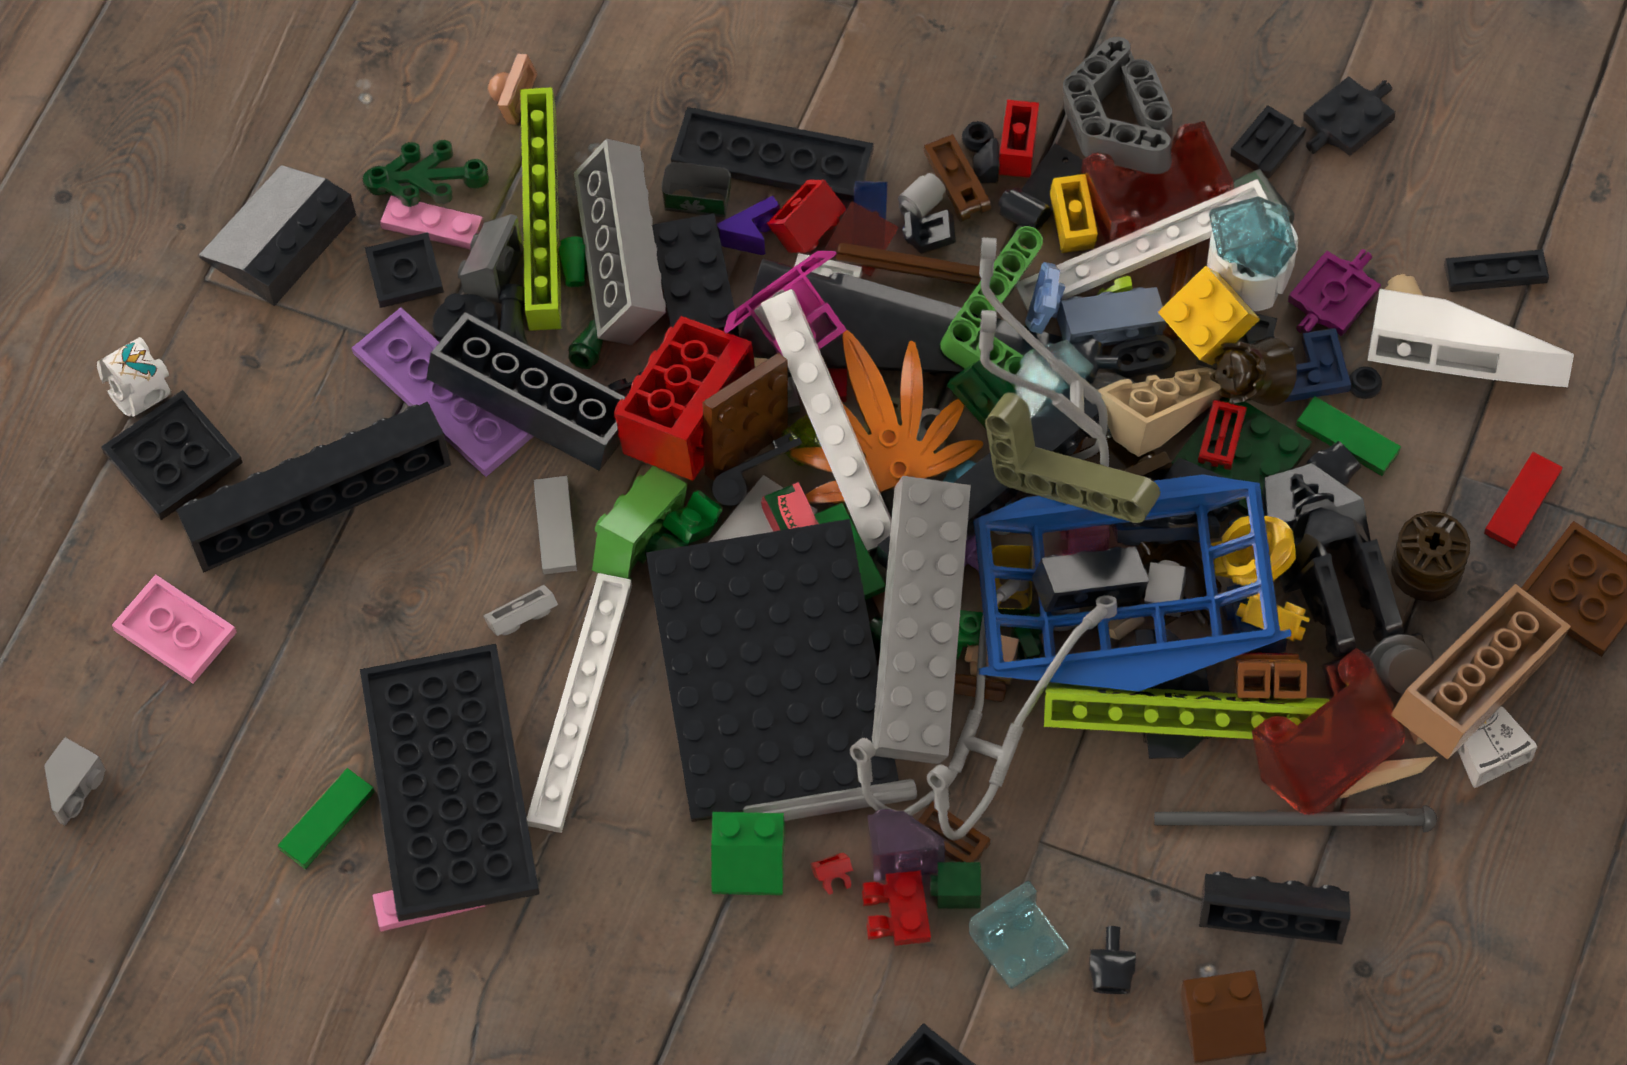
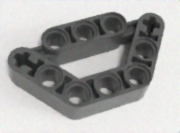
[1063,37,1173,174]

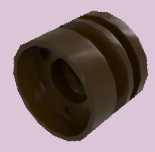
[1391,511,1471,602]

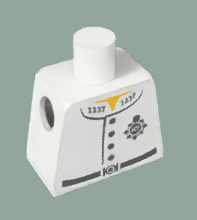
[1458,706,1537,788]

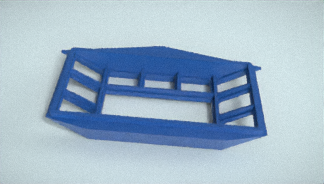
[974,475,1292,691]

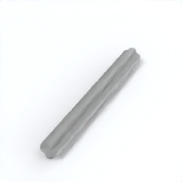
[743,779,917,821]

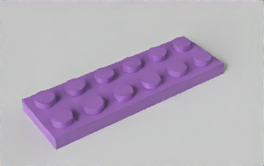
[352,307,534,477]

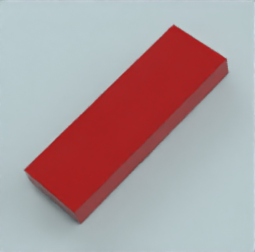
[1484,452,1563,549]

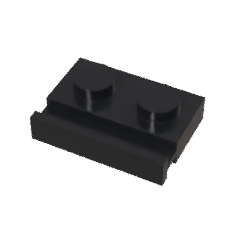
[1230,105,1306,179]

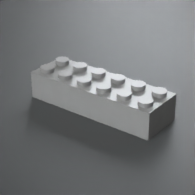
[574,139,666,345]

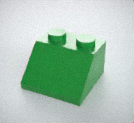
[711,812,785,895]

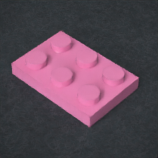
[112,575,237,684]

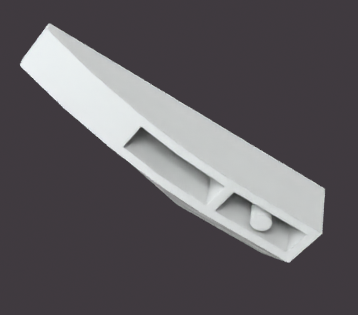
[1368,289,1574,387]

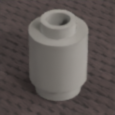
[898,173,946,218]

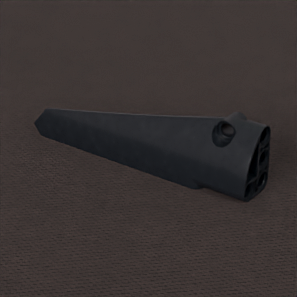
[740,258,1067,383]

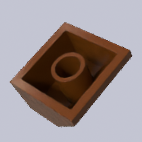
[1180,970,1266,1064]

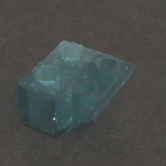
[1209,196,1297,278]

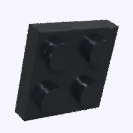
[365,232,444,308]

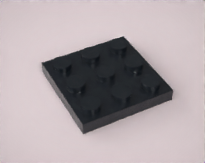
[101,390,243,520]

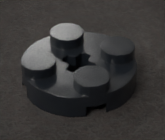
[433,293,499,342]

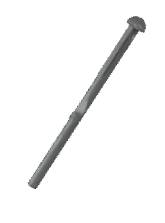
[1154,805,1437,833]

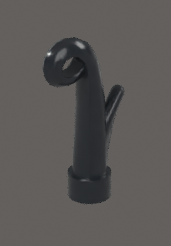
[499,284,529,346]

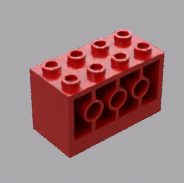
[614,316,755,481]

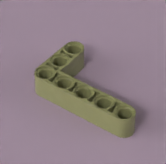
[985,393,1161,523]

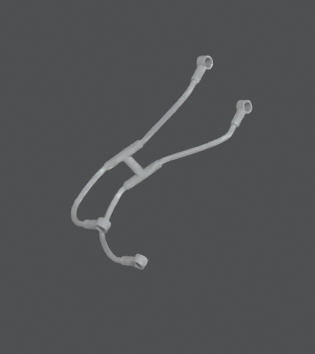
[979,237,1109,535]
[850,579,1117,840]

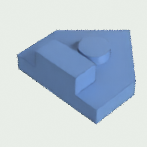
[1025,262,1065,334]

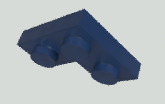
[1284,328,1351,402]

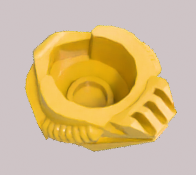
[1211,516,1296,586]

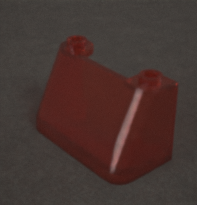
[1252,648,1406,815]

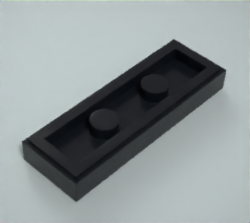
[1444,249,1549,292]

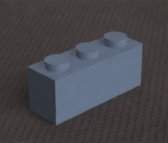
[1057,287,1166,346]

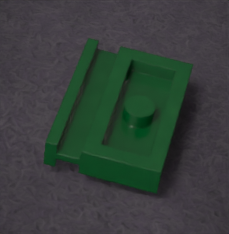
[947,360,1029,429]

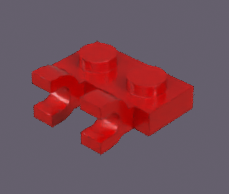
[862,870,931,946]

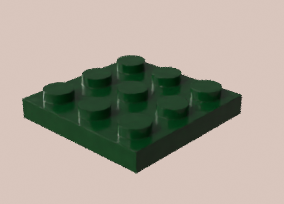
[1171,396,1312,515]

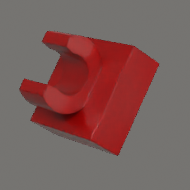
[810,852,853,895]

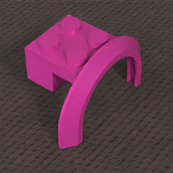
[724,251,847,356]

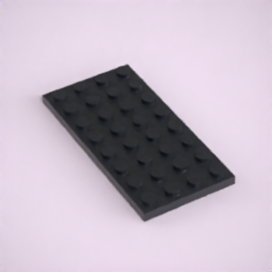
[360,644,540,922]

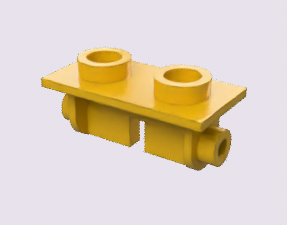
[1236,594,1310,642]

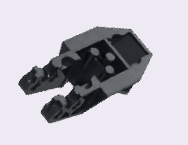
[1262,463,1403,658]

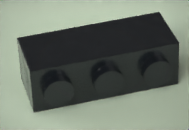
[1032,547,1149,612]

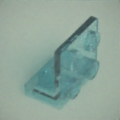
[969,880,1068,989]

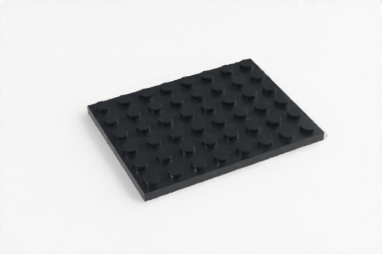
[646,519,899,822]

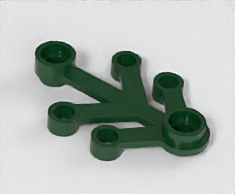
[362,140,489,207]

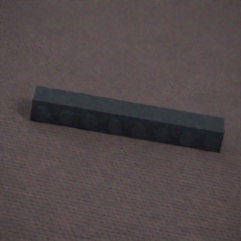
[877,387,1099,570]

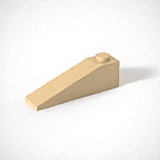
[1098,367,1222,457]

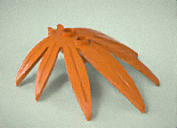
[790,330,984,504]

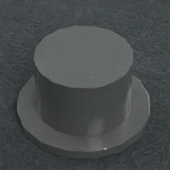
[1367,634,1434,703]

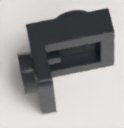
[902,209,956,254]

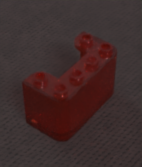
[1081,121,1234,243]

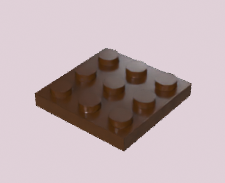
[703,353,788,481]
[1521,521,1627,657]

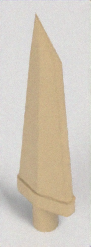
[1317,757,1437,799]

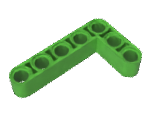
[940,226,1043,394]

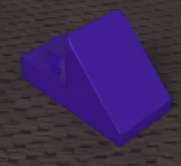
[717,196,780,255]

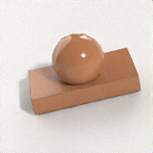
[488,54,537,125]

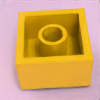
[1158,266,1260,365]

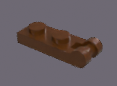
[924,134,991,222]

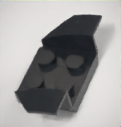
[1135,629,1213,759]

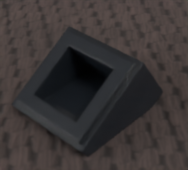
[973,138,999,183]

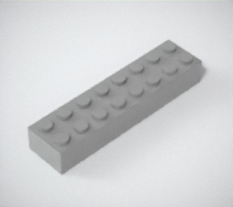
[872,476,971,764]

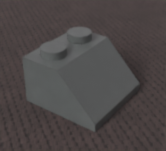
[458,214,524,303]

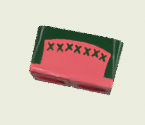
[761,482,819,532]

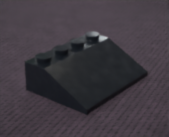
[199,165,356,306]

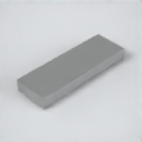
[534,476,577,575]

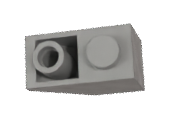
[44,737,106,826]

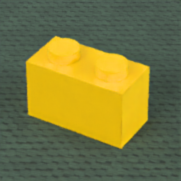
[1050,174,1098,253]

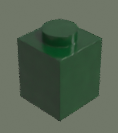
[931,862,981,909]

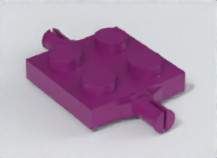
[1287,249,1381,336]

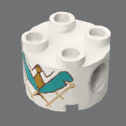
[97,337,171,417]

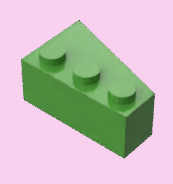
[592,466,687,581]

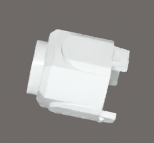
[1207,199,1298,311]

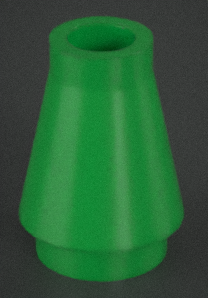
[558,236,587,287]

